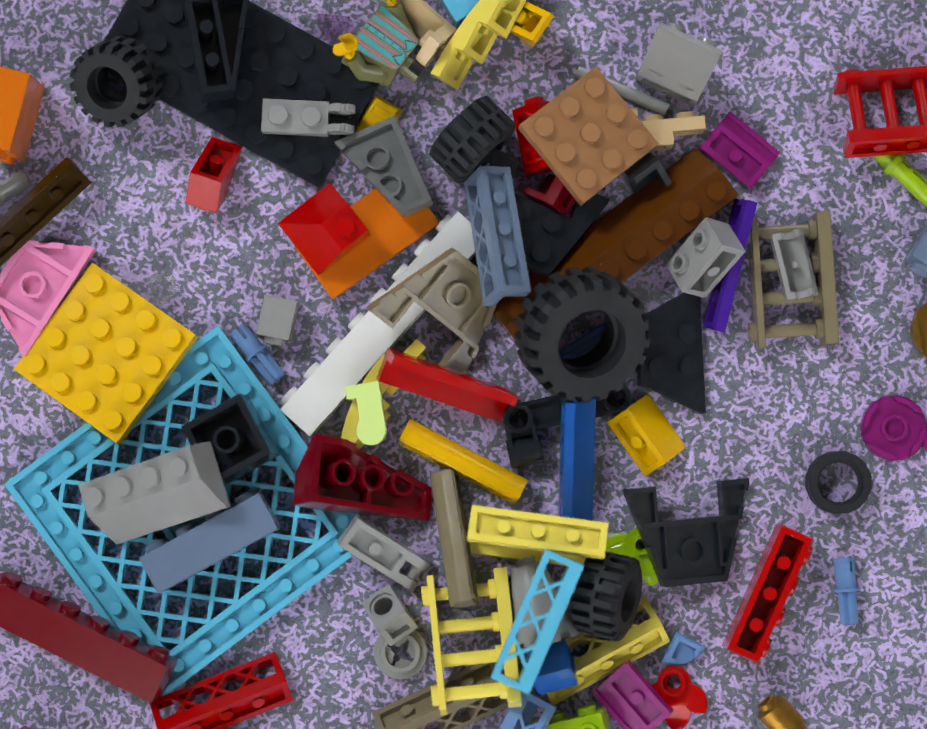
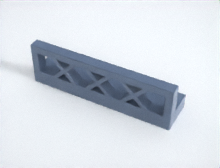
[464,166,531,306]

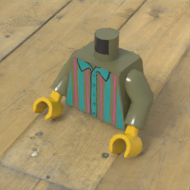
[333,0,426,86]

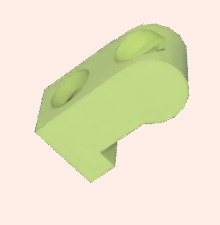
[345,381,387,445]

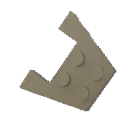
[367,247,498,375]

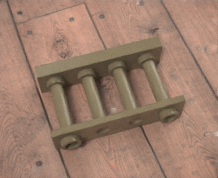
[747,211,839,350]

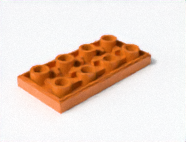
[294,188,440,300]

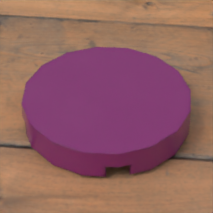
[860,395,927,461]

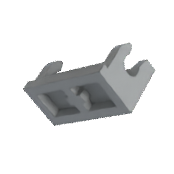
[770,229,819,303]

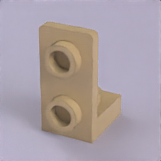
[400,0,457,67]

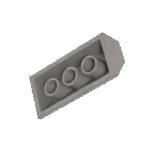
[78,441,230,544]

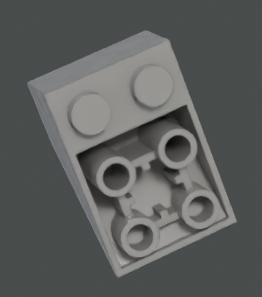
[635,22,722,107]

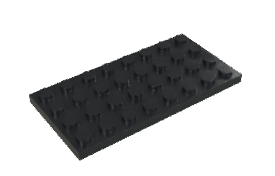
[104,0,380,189]

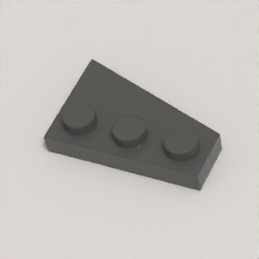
[334,115,434,218]

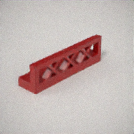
[376,348,519,422]
[149,652,293,729]

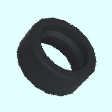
[805,451,872,514]

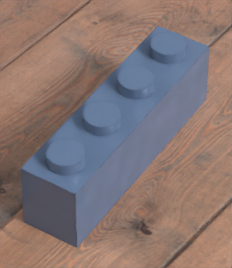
[139,490,281,594]

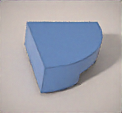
[661,631,706,665]

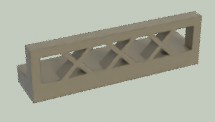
[372,662,508,729]

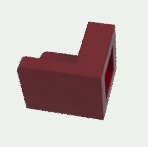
[523,174,575,216]

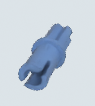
[229,323,284,385]
[833,558,860,625]

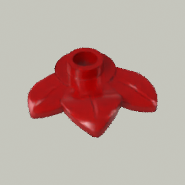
[652,665,708,729]

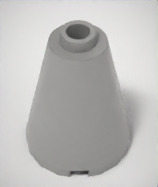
[510,556,580,651]

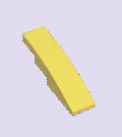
[430,0,527,90]

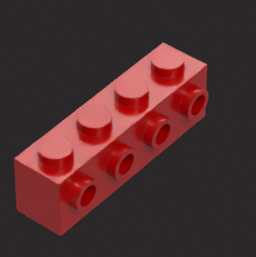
[722,524,813,663]

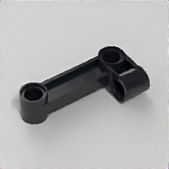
[503,384,631,469]

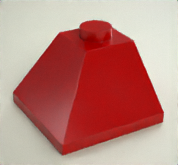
[278,183,371,276]

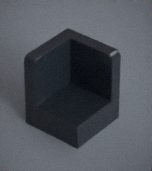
[621,152,672,194]

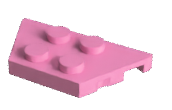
[0,240,96,356]

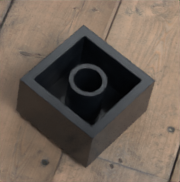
[181,394,280,486]

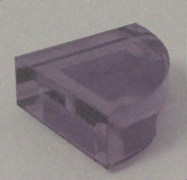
[317,14,351,46]

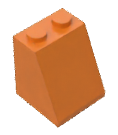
[0,66,45,165]

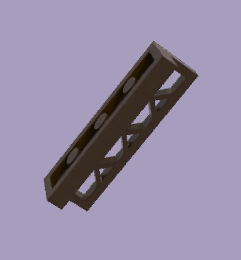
[0,157,92,267]

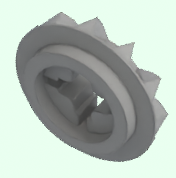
[374,629,427,679]

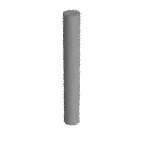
[574,66,669,116]

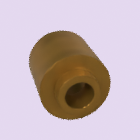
[757,694,807,729]

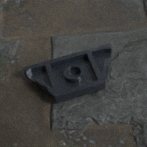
[636,293,706,414]

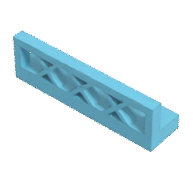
[490,549,584,695]

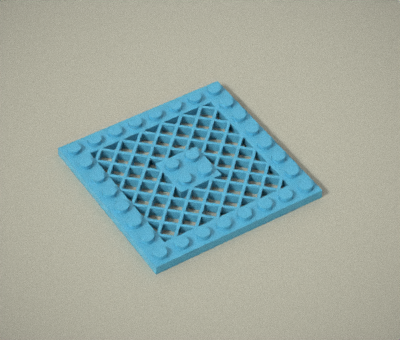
[4,326,361,697]

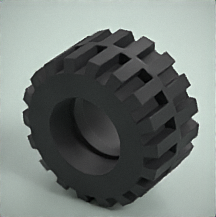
[70,36,163,127]
[429,96,516,184]
[571,551,642,641]

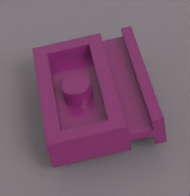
[698,112,781,191]
[591,660,674,729]

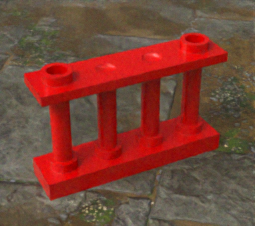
[833,66,927,158]

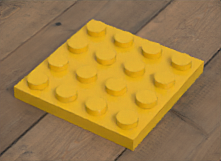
[14,263,199,445]

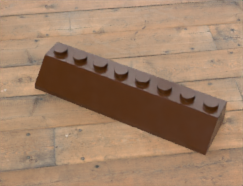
[493,148,739,349]

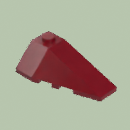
[293,434,432,521]

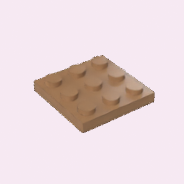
[518,67,659,206]

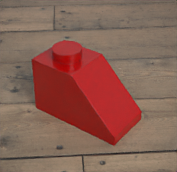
[185,137,242,214]

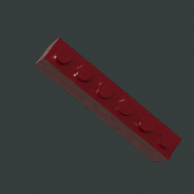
[0,572,178,703]

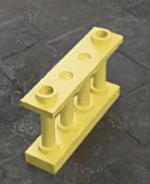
[467,505,609,566]
[421,567,522,715]

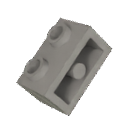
[666,217,746,298]

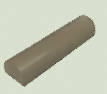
[430,469,479,608]

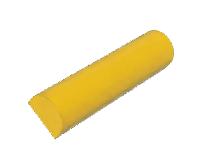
[399,419,528,504]

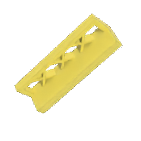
[546,596,670,705]

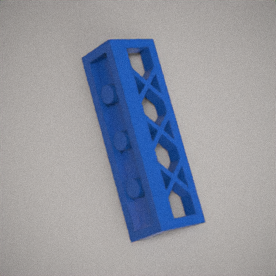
[558,397,596,521]

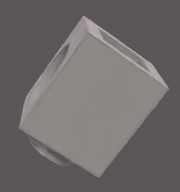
[256,295,300,347]
[361,584,418,646]

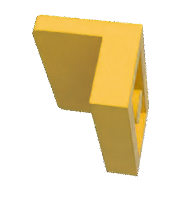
[607,394,685,476]

